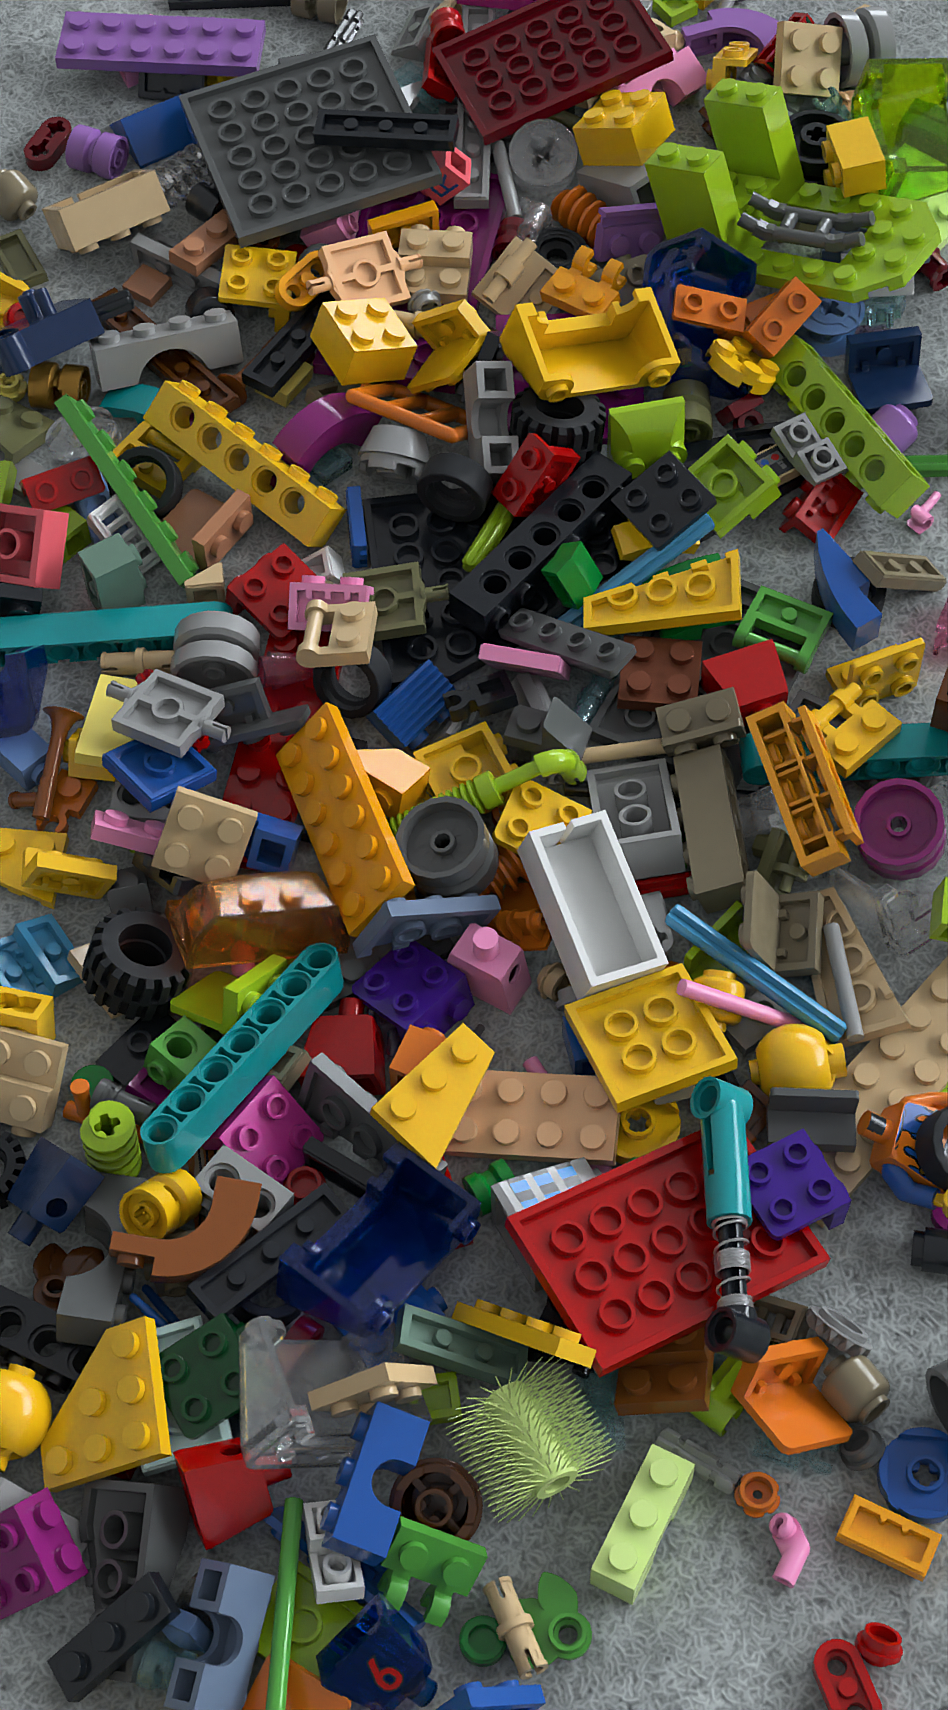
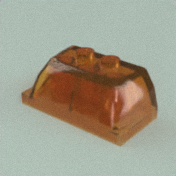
[165,871,350,969]

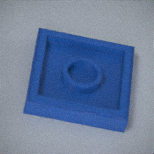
[102,739,217,813]

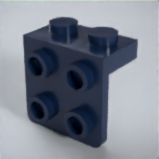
[844,326,933,415]

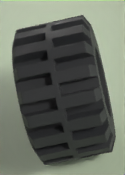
[509,386,607,471]
[82,907,197,1021]

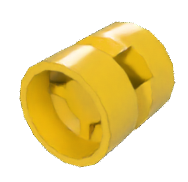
[119,1168,203,1239]

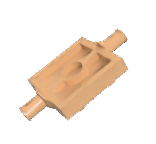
[306,231,423,307]

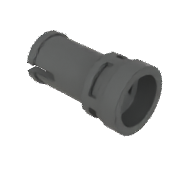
[90,1078,158,1126]

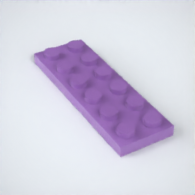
[55,11,266,77]

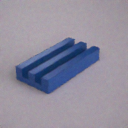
[345,486,368,568]

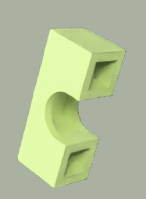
[590,1443,695,1605]

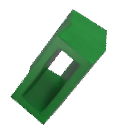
[541,541,603,610]

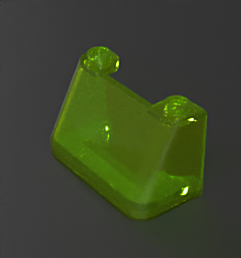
[851,58,948,201]

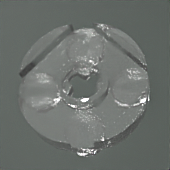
[45,406,122,469]

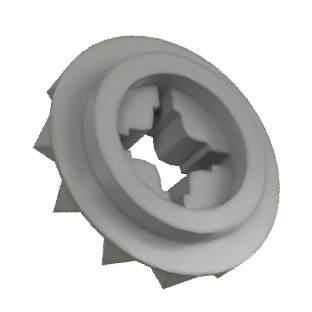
[805,1305,872,1357]

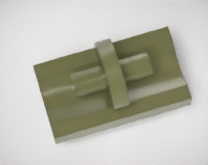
[751,827,809,895]

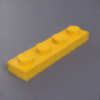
[451,1298,597,1368]

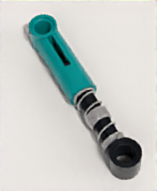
[690,1076,771,1364]

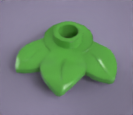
[510,1572,592,1669]

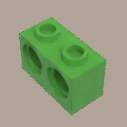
[143,1015,217,1091]

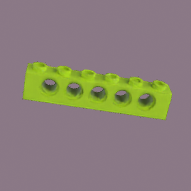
[769,334,930,519]

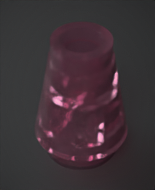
[258,651,314,690]

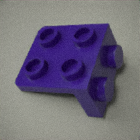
[352,941,475,1042]
[748,1128,852,1240]

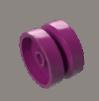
[854,778,947,881]

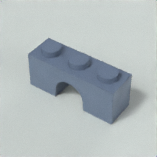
[164,1558,275,1710]

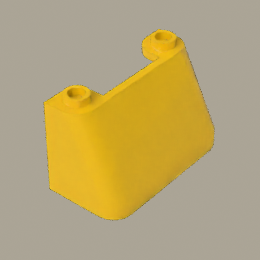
[499,287,681,403]

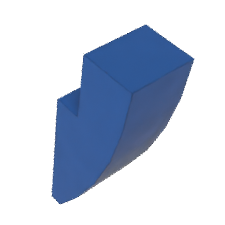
[813,528,882,651]

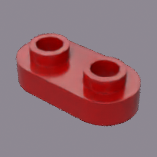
[812,1639,883,1710]

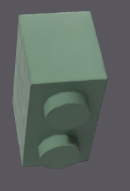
[77,532,148,610]

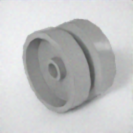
[824,5,896,89]
[170,611,260,689]

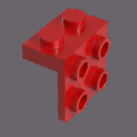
[225,543,317,641]

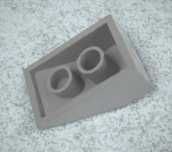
[587,758,686,880]

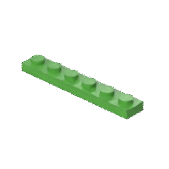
[54,394,200,588]

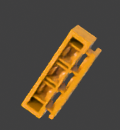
[745,701,864,877]

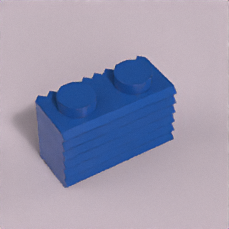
[365,659,456,750]

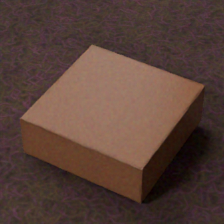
[122,263,173,308]

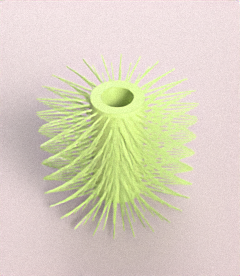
[445,1356,616,1523]

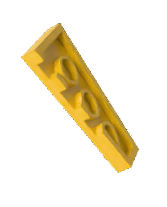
[583,549,742,636]

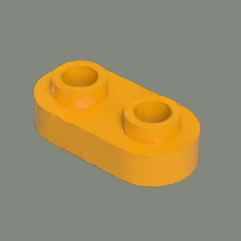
[274,250,325,312]

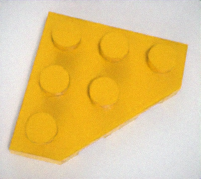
[40,1316,172,1493]

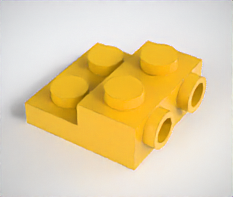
[413,721,518,814]

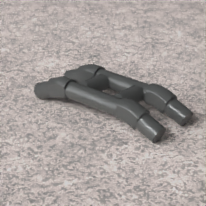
[737,191,875,253]

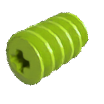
[80,1100,143,1177]

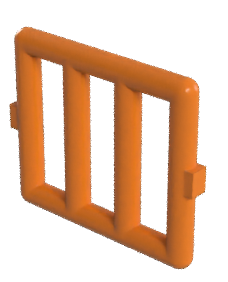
[345,381,468,444]

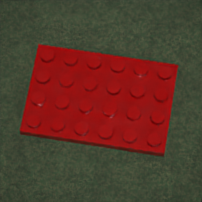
[504,1130,831,1378]

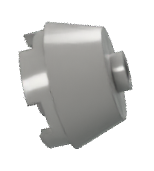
[357,422,430,485]

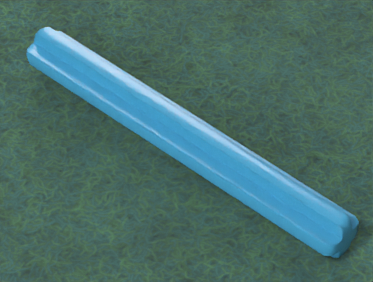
[558,513,715,628]
[665,904,847,1044]

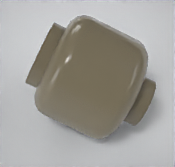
[0,169,38,221]
[821,1355,890,1425]

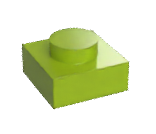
[652,0,698,28]
[414,1371,463,1425]

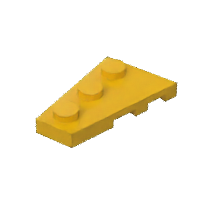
[0,827,69,910]

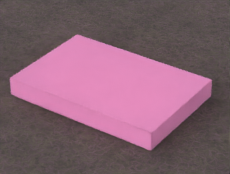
[478,643,571,681]

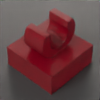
[715,393,764,429]

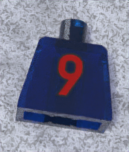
[316,1593,438,1710]

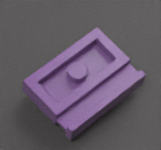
[593,202,664,262]

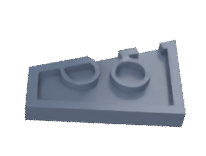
[352,893,501,958]

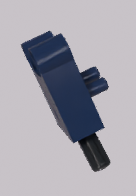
[0,287,135,377]

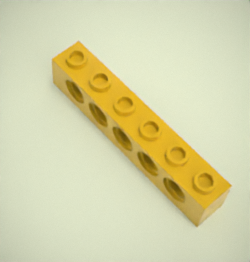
[143,380,347,548]

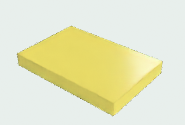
[74,674,137,768]

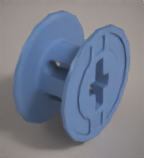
[794,296,865,357]

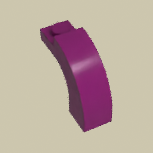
[270,393,382,488]

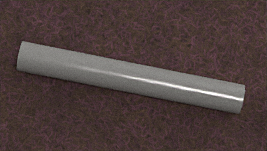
[491,140,522,218]
[823,923,864,1042]

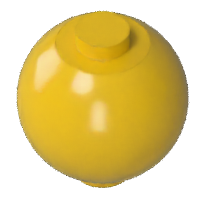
[748,1024,847,1097]
[0,1363,53,1473]

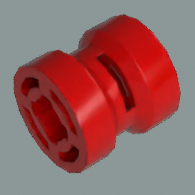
[429,7,465,47]

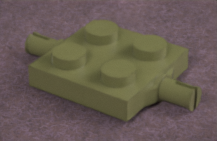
[343,561,450,642]

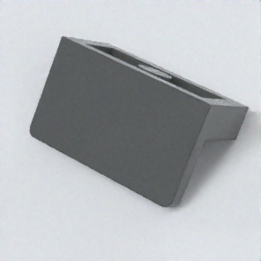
[766,1087,859,1153]

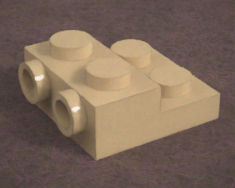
[398,224,473,304]
[0,1026,69,1138]

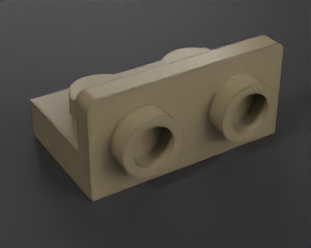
[655,687,746,757]

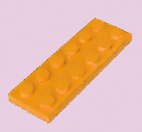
[276,702,415,937]

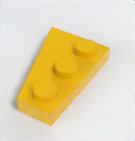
[370,1023,495,1175]

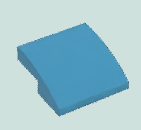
[0,913,83,998]

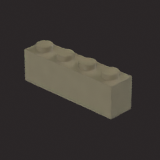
[670,744,750,914]

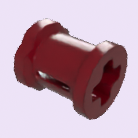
[917,247,948,291]

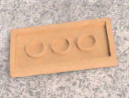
[444,1070,620,1166]

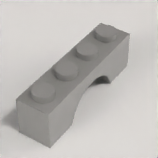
[89,308,244,392]

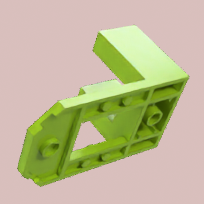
[644,78,942,303]

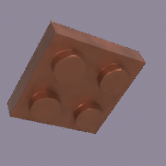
[617,635,703,712]

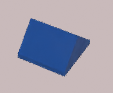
[110,94,196,169]

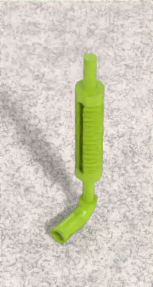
[320,749,587,871]

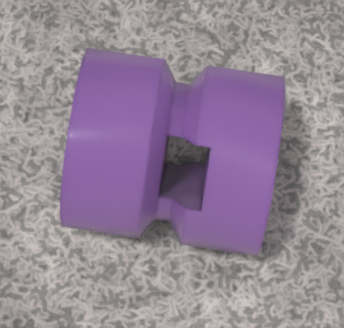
[65,124,129,180]

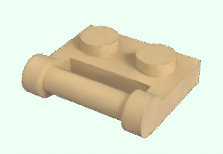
[296,599,378,668]

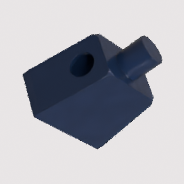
[7,1136,105,1246]

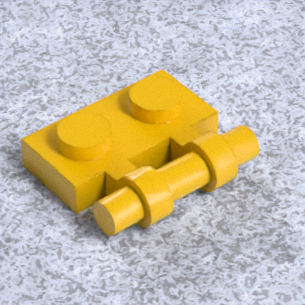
[799,682,902,779]

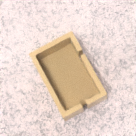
[42,169,171,255]

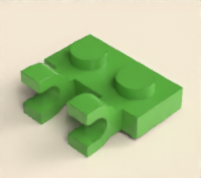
[377,1516,488,1628]

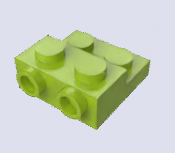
[688,434,782,539]

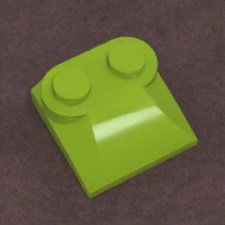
[607,396,688,479]

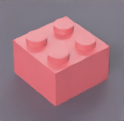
[0,503,69,590]

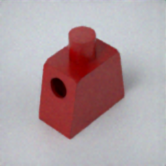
[700,639,788,726]
[297,997,386,1095]
[173,1437,292,1550]

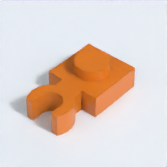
[36,769,99,833]

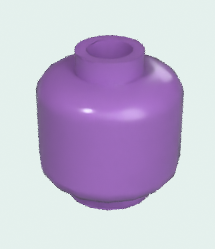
[871,404,918,453]

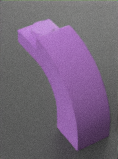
[681,8,779,57]

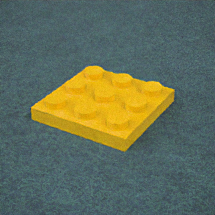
[564,963,738,1113]

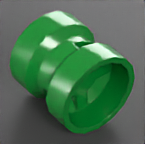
[462,1158,515,1217]

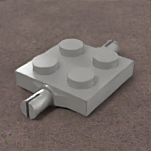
[106,669,231,758]

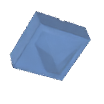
[162,1608,213,1653]

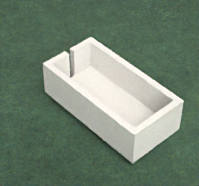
[517,810,669,1000]

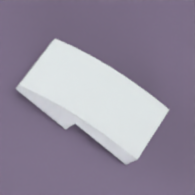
[303,1500,365,1604]

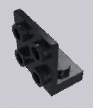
[611,451,717,551]

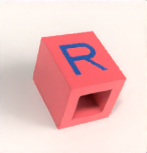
[420,147,471,206]

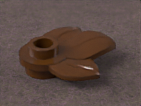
[33,1243,104,1311]

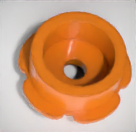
[734,1472,780,1518]

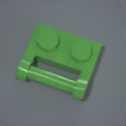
[732,585,833,674]

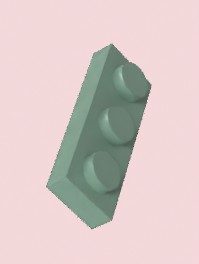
[392,1303,529,1387]

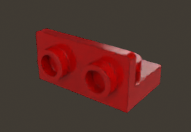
[492,433,581,517]
[19,456,105,511]
[778,473,864,543]

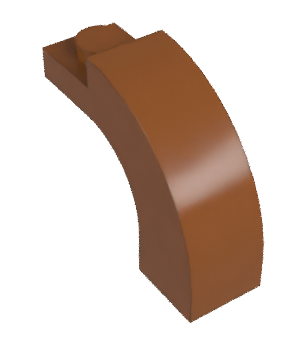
[109,1175,262,1284]

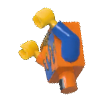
[857,1092,948,1218]

